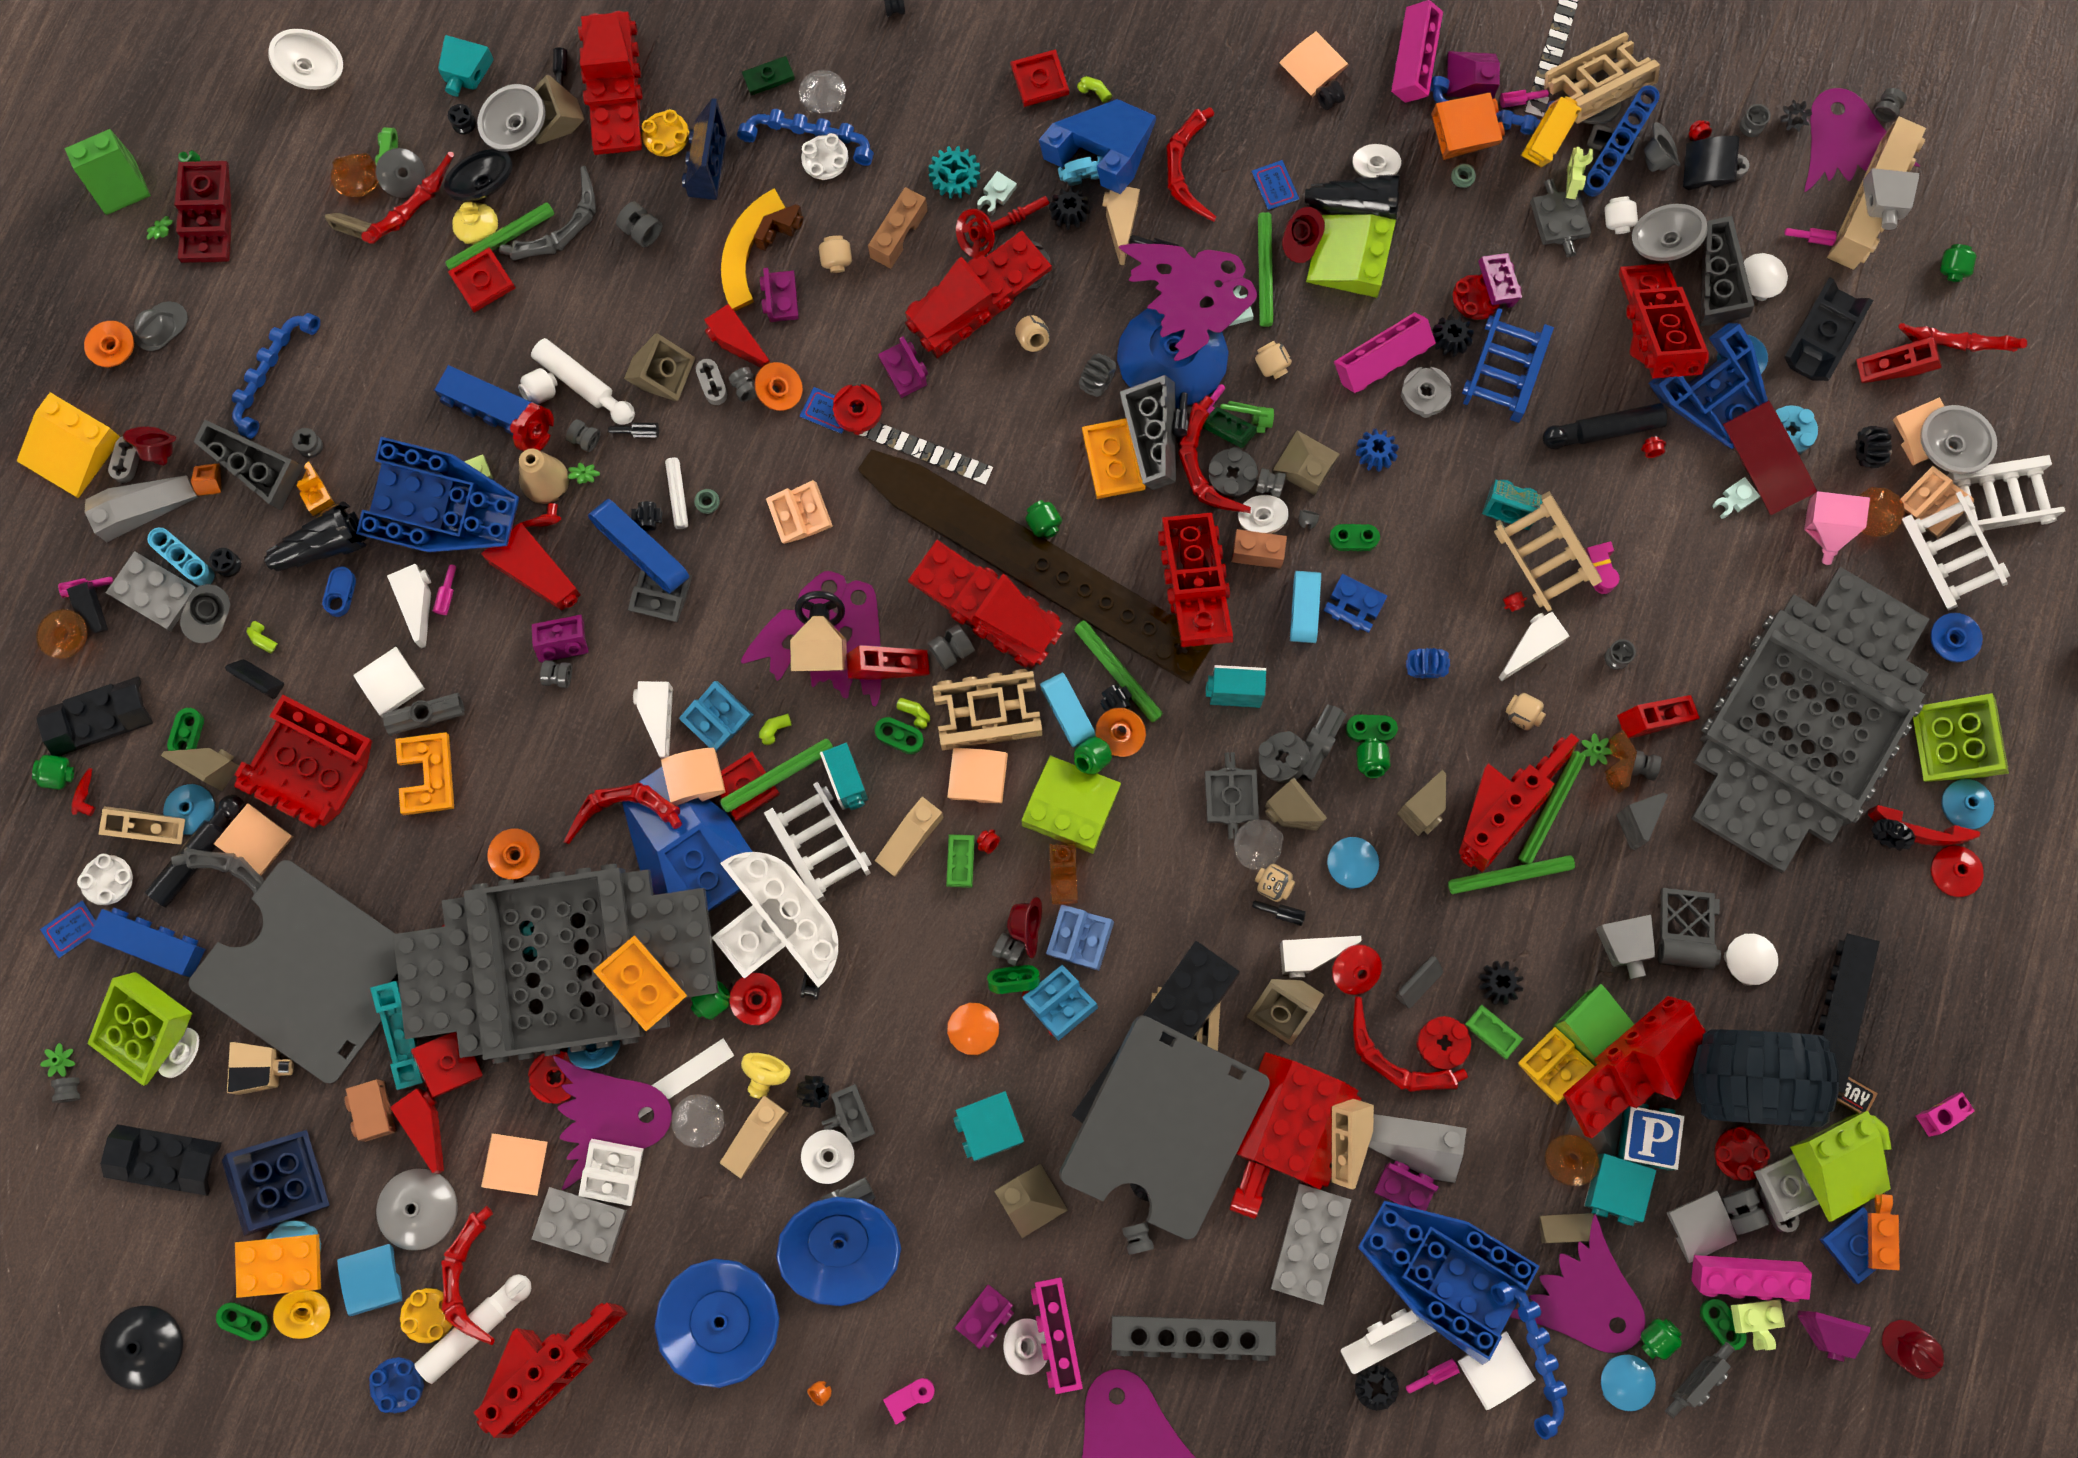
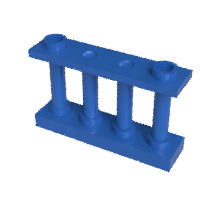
[1462,308,1554,423]

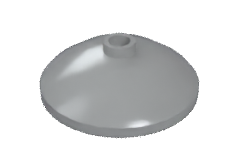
[477,84,545,152]
[1632,204,1708,261]
[1920,405,1997,474]
[376,1169,458,1250]

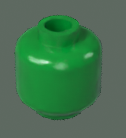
[1940,244,1977,282]
[1025,500,1062,539]
[1074,737,1112,775]
[1356,738,1391,778]
[32,755,74,790]
[691,981,730,1020]
[1640,1318,1682,1360]

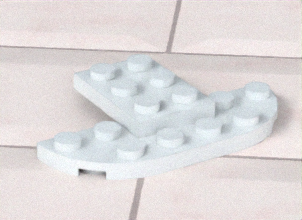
[712,852,839,987]

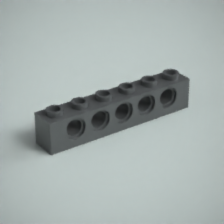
[1111,1316,1276,1361]

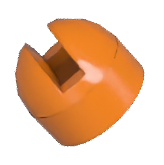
[807,1381,832,1406]

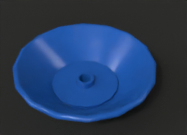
[1117,308,1229,408]
[776,1197,901,1306]
[654,1259,780,1388]

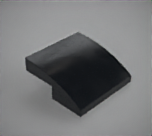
[1683,135,1739,191]

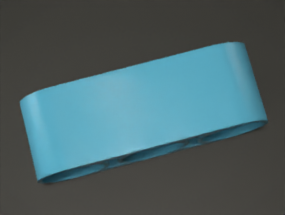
[147,527,215,586]
[1290,571,1321,643]
[1040,672,1096,748]

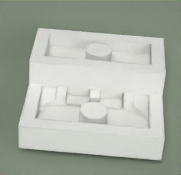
[353,647,425,718]
[578,1139,644,1206]
[1457,1331,1536,1410]

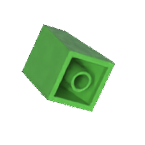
[64,129,151,215]
[1553,984,1634,1066]

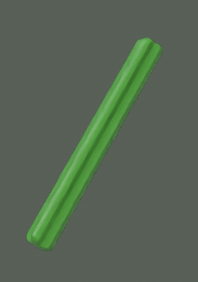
[445,203,554,270]
[1258,212,1273,327]
[1074,621,1163,722]
[720,739,833,812]
[1518,751,1586,864]
[1448,855,1575,894]

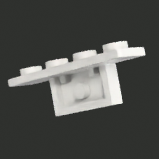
[1341,1308,1436,1374]

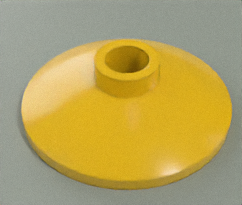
[273,1289,330,1339]

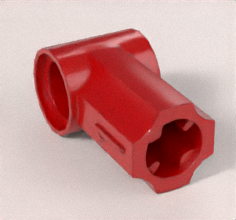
[1229,1161,1270,1219]

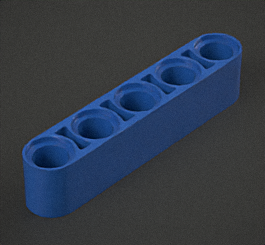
[1583,85,1660,197]
[588,499,689,594]

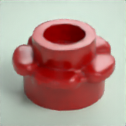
[1689,120,1712,141]
[1641,437,1666,458]
[1503,591,1527,612]
[977,829,1000,854]

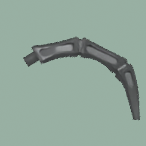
[500,166,596,261]
[171,847,265,894]

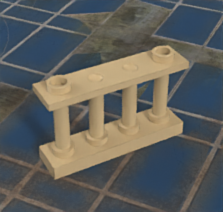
[1494,491,1602,612]

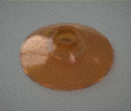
[36,609,87,659]
[1545,1134,1599,1186]

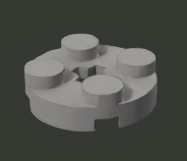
[1401,367,1451,418]

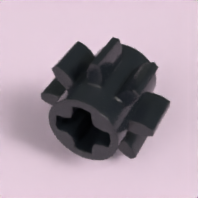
[1780,100,1812,132]
[631,501,663,531]
[1100,684,1132,712]
[796,1075,829,1108]

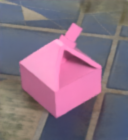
[1804,491,1870,565]

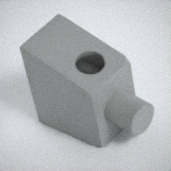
[1863,168,1919,230]
[1596,915,1655,979]

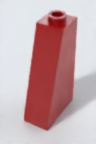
[481,523,581,611]

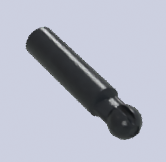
[1543,403,1667,449]
[145,795,245,908]

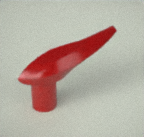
[514,503,561,527]
[71,768,95,816]

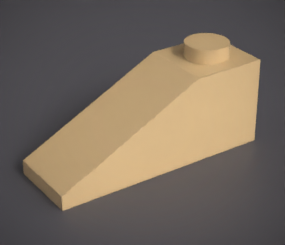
[1102,187,1140,265]
[875,796,944,877]
[99,806,185,845]
[720,1096,789,1179]
[1332,1099,1374,1189]

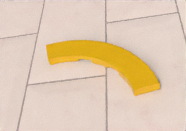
[721,188,785,312]

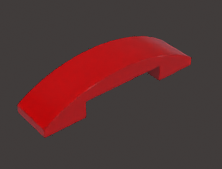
[1868,805,1980,846]

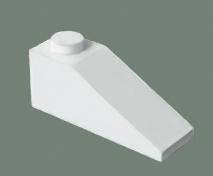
[387,564,431,648]
[1499,612,1569,681]
[633,681,673,759]
[1280,936,1361,979]

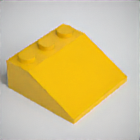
[17,392,120,498]

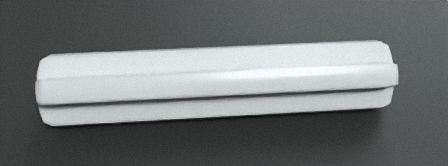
[665,457,688,529]

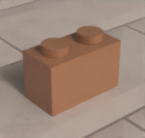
[1231,529,1287,569]
[345,1079,397,1142]

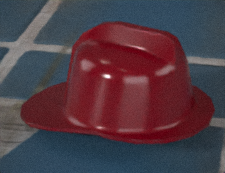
[1282,207,1325,263]
[123,426,176,466]
[1007,897,1042,959]
[1882,1320,1944,1379]

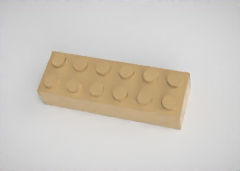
[1827,116,1926,270]

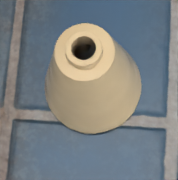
[519,449,570,504]

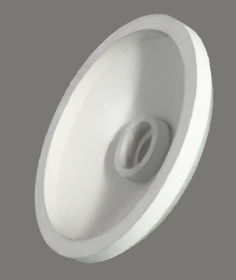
[268,29,343,90]

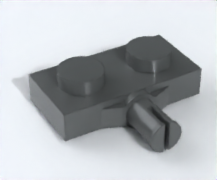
[821,1084,876,1144]

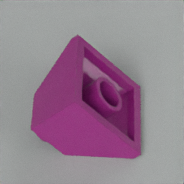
[1446,51,1500,99]
[1797,1310,1871,1362]

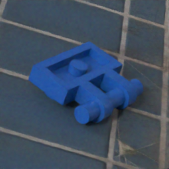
[1324,574,1387,633]

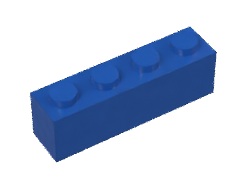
[434,365,532,436]
[88,907,206,977]

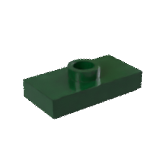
[742,56,795,96]
[1203,407,1257,448]

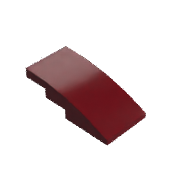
[174,161,231,263]
[1722,400,1817,515]

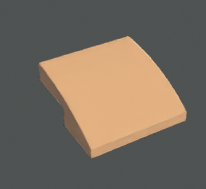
[1279,31,1349,98]
[1893,397,1953,466]
[1897,466,1974,538]
[766,480,833,544]
[661,748,726,806]
[947,748,1008,803]
[214,803,293,876]
[481,1134,548,1195]

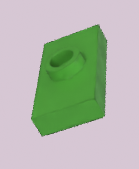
[946,835,975,888]
[1465,1005,1523,1060]

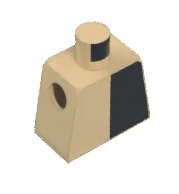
[227,1042,294,1095]

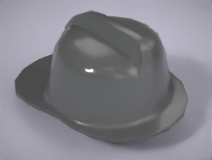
[1644,122,1680,172]
[133,301,188,351]
[180,584,230,643]

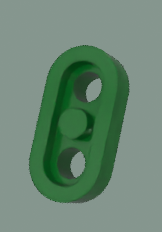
[1329,524,1380,551]
[167,708,204,751]
[1345,715,1398,742]
[875,717,924,754]
[987,965,1040,994]
[1700,1299,1747,1350]
[216,1302,271,1341]

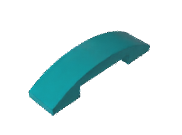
[370,981,424,1090]

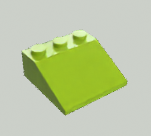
[1306,214,1396,298]
[1913,693,2009,782]
[1022,755,1121,854]
[87,972,192,1086]
[1790,1111,1891,1222]

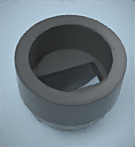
[1298,510,1320,529]

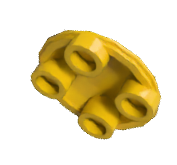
[641,109,689,157]
[400,1288,452,1343]

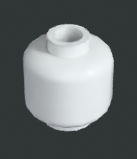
[1604,197,1638,234]
[518,368,558,405]

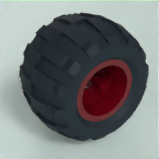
[1693,1029,1839,1127]

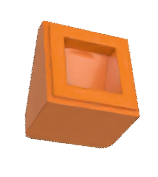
[191,463,221,496]

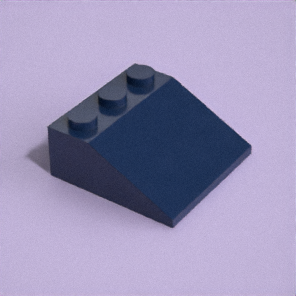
[682,98,727,200]
[222,1130,330,1237]

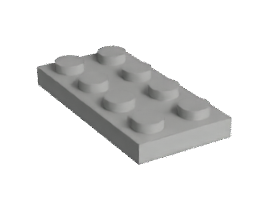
[1270,1184,1351,1305]

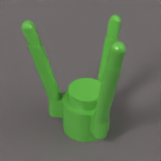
[1220,401,1274,439]

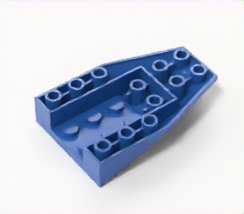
[356,437,520,552]
[622,767,753,912]
[1358,1201,1540,1365]

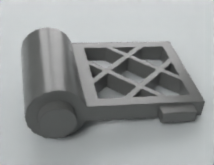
[1658,888,1721,970]

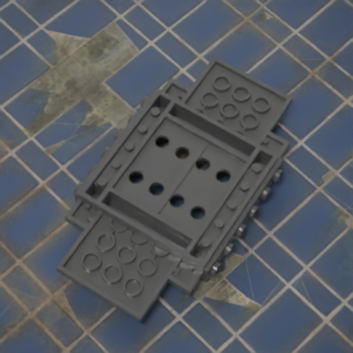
[1691,567,1930,873]
[393,864,719,1064]

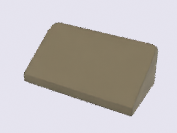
[325,213,371,239]
[1539,1213,1594,1243]

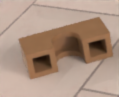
[868,187,928,269]

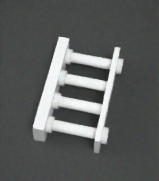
[1947,455,2065,536]
[1902,491,2010,611]
[764,782,872,903]

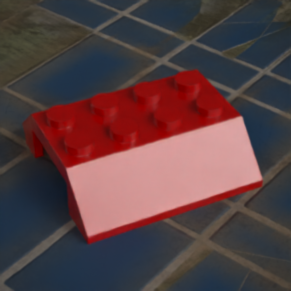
[234,694,372,829]
[1236,1052,1362,1190]

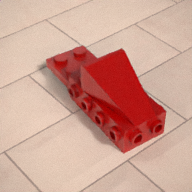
[578,11,643,155]
[905,231,1052,358]
[1618,263,1709,379]
[1158,513,1233,647]
[908,540,1063,670]
[1459,733,1580,873]
[1563,996,1706,1139]
[473,1302,628,1438]

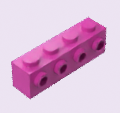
[1391,0,1443,103]
[1334,312,1436,393]
[1691,1255,1812,1302]
[1031,1277,1083,1394]

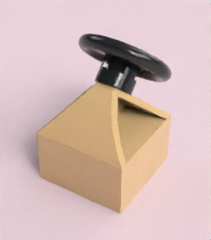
[790,591,847,671]

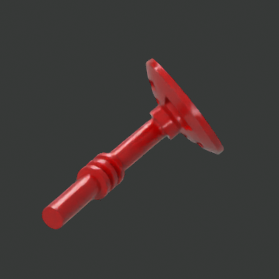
[956,195,1050,258]

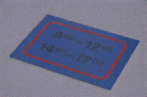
[1252,160,1299,210]
[800,387,855,434]
[40,901,96,958]

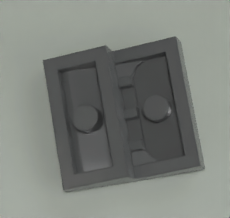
[628,569,692,622]

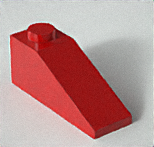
[704,304,770,368]
[1856,337,1942,383]
[846,645,930,680]
[1617,695,1700,739]
[390,1088,444,1174]

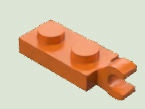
[1868,1194,1900,1270]

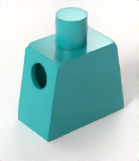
[438,35,494,96]

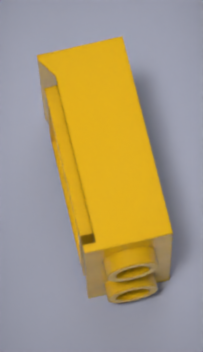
[1521,96,1582,167]

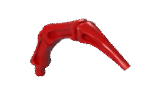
[1166,107,1217,222]
[361,152,454,244]
[1898,323,2027,352]
[1178,395,1251,513]
[563,783,682,844]
[1353,997,1468,1092]
[441,1206,495,1345]

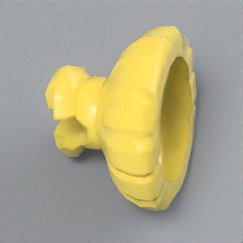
[452,202,498,245]
[741,1053,791,1099]

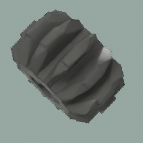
[1079,353,1116,397]

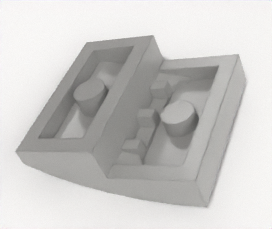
[1667,1191,1737,1263]

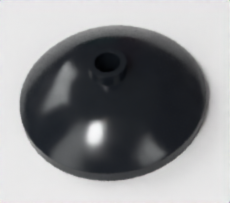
[444,149,513,202]
[100,1306,183,1390]

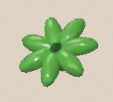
[147,216,174,240]
[568,463,600,484]
[1581,733,1614,766]
[40,1043,75,1077]

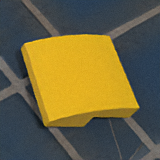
[1518,1027,1595,1105]

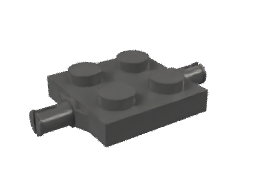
[1530,179,1591,257]
[1204,752,1259,840]
[1664,1342,1735,1419]

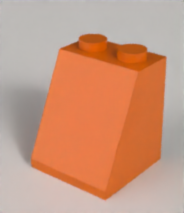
[1431,92,1505,160]

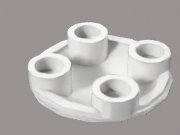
[801,133,849,180]
[1744,253,1788,301]
[77,854,133,905]
[1724,934,1778,986]

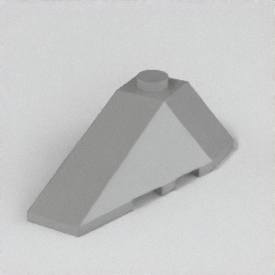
[85,475,198,542]
[1368,1114,1467,1183]

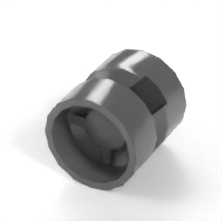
[616,201,663,248]
[927,624,975,670]
[1721,1187,1770,1235]

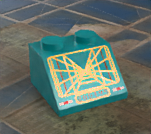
[1482,479,1542,530]

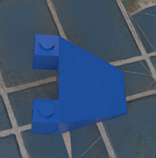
[1039,99,1156,194]
[1648,323,1768,449]

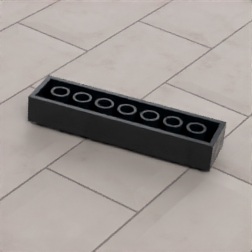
[1072,941,1240,1123]

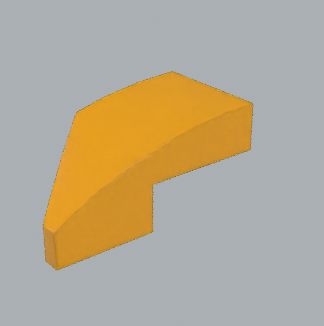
[296,462,335,516]

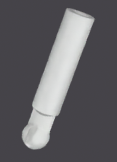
[531,338,635,425]
[414,1274,532,1384]

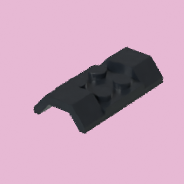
[1784,277,1874,381]
[36,676,153,756]
[100,1124,222,1196]

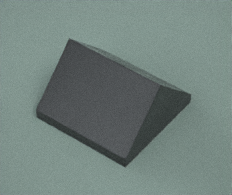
[1616,793,1668,850]

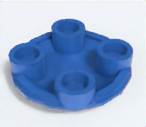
[369,1357,424,1413]

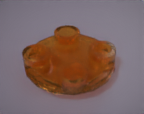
[331,153,378,197]
[1859,487,1904,537]

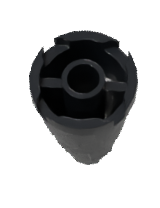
[1305,174,1400,224]
[264,501,367,572]

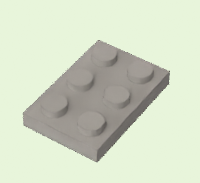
[106,551,196,631]
[1754,1153,1819,1222]
[532,1187,627,1263]

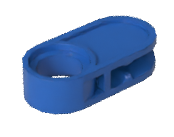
[322,567,356,617]

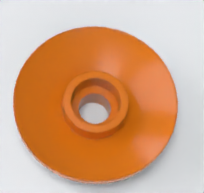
[84,321,134,367]
[755,362,803,411]
[1095,708,1146,757]
[487,829,540,880]

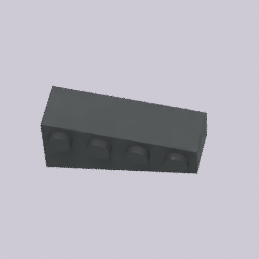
[1700,216,1754,327]
[1120,375,1176,490]
[194,420,303,510]

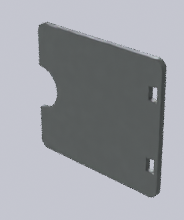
[189,860,398,1083]
[1059,1015,1269,1240]

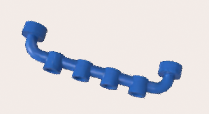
[1430,76,1554,135]
[737,109,874,166]
[232,313,320,439]
[1491,1281,1567,1440]

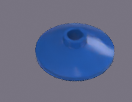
[1931,613,1983,662]

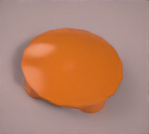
[947,1003,999,1055]

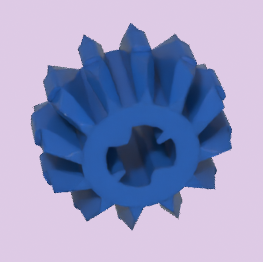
[1356,428,1399,472]
[1406,648,1450,679]

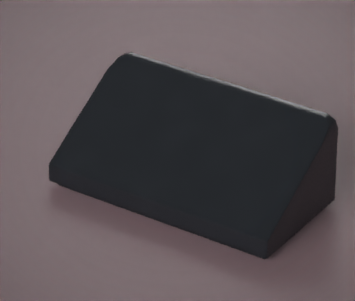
[1586,124,1641,161]
[67,582,108,637]
[225,659,284,699]

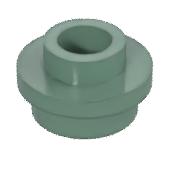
[1451,164,1476,188]
[694,489,720,514]

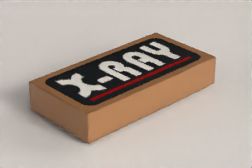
[1836,1077,1878,1114]

